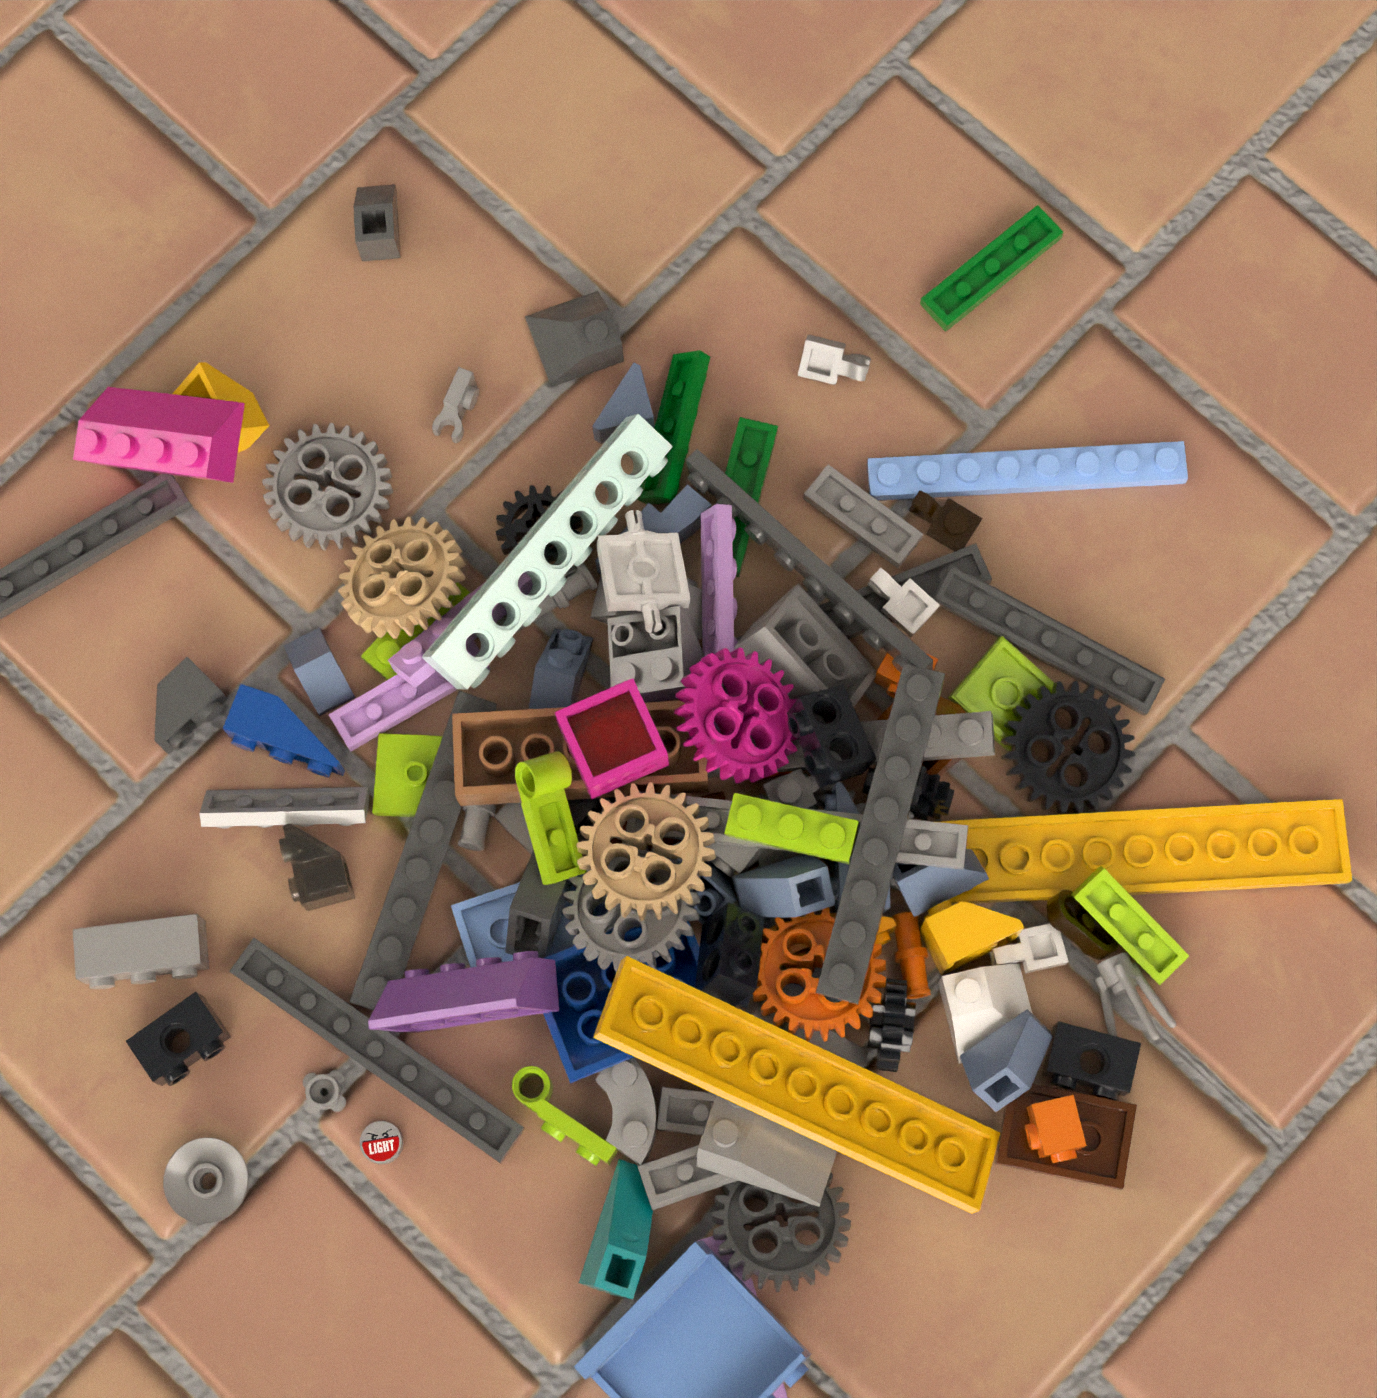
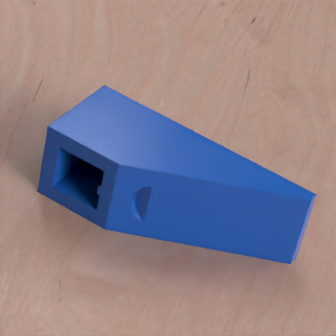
[223,684,345,777]

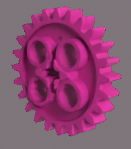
[674,647,798,783]

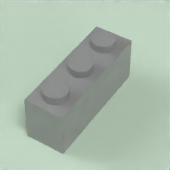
[73,914,209,989]

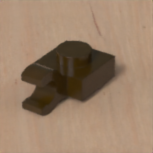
[909,490,983,552]

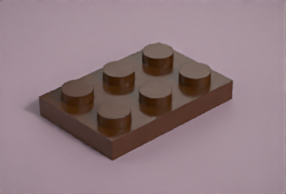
[995,1084,1137,1190]

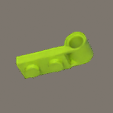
[515,751,587,885]
[512,1066,618,1166]

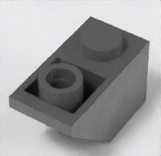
[353,184,400,261]
[154,657,228,755]

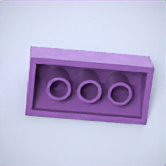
[368,951,559,1033]

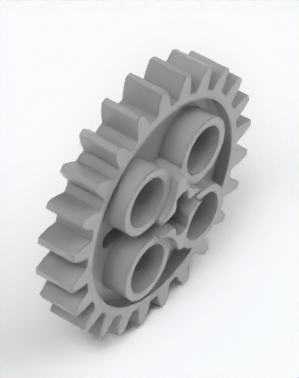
[262,423,393,551]
[562,842,700,972]

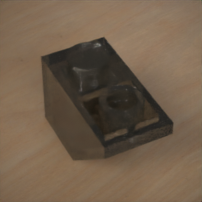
[279,823,355,911]

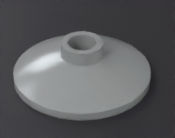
[163,1138,249,1224]

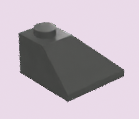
[525,291,624,387]

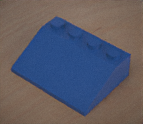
[543,921,700,1083]

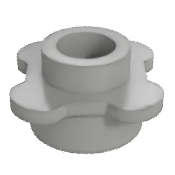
[303,1070,346,1115]

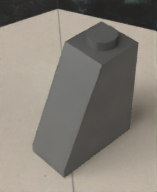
[505,839,582,958]

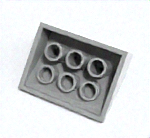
[696,996,869,1207]

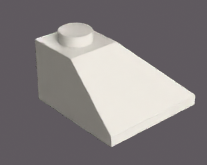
[938,963,1032,1064]

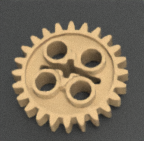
[338,517,466,639]
[576,782,716,921]

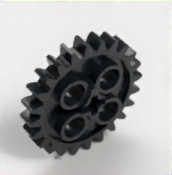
[1001,681,1135,814]

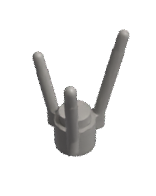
[1094,952,1176,1040]

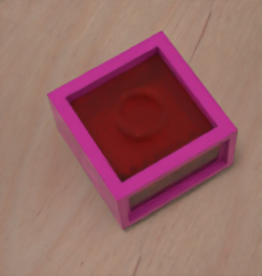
[555,678,669,799]

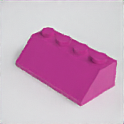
[73,387,245,483]

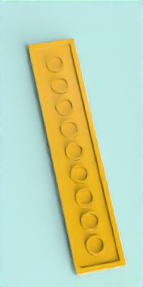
[934,799,1352,905]
[593,956,1000,1214]

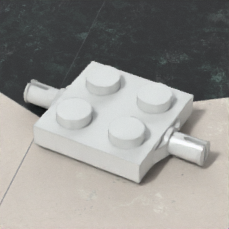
[596,510,691,633]

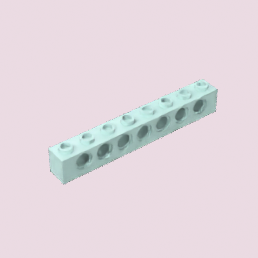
[422,414,673,690]

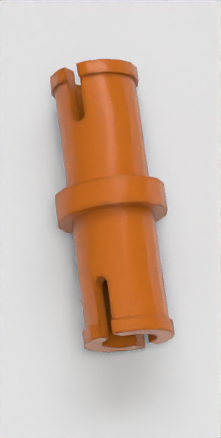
[892,912,931,999]

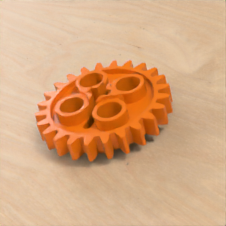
[752,907,886,1042]

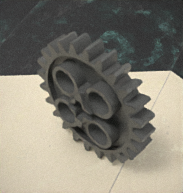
[712,1173,851,1292]

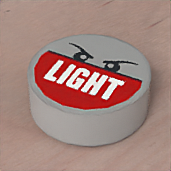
[360,1121,404,1164]

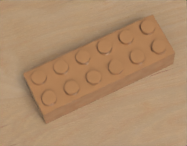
[452,701,708,806]

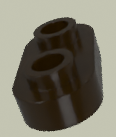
[1046,890,1118,960]

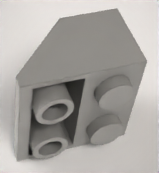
[607,606,704,703]

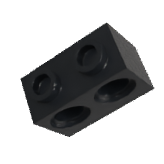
[787,684,877,788]
[695,902,764,1007]

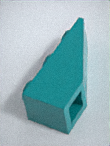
[578,1159,653,1300]

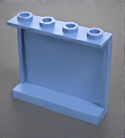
[574,1240,811,1398]

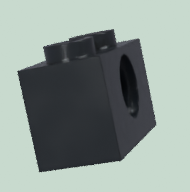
[126,992,231,1086]
[1042,1021,1141,1101]

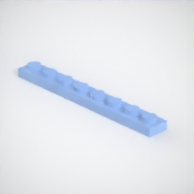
[867,441,1188,501]

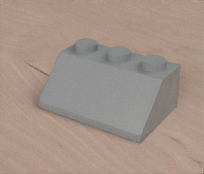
[734,583,877,723]

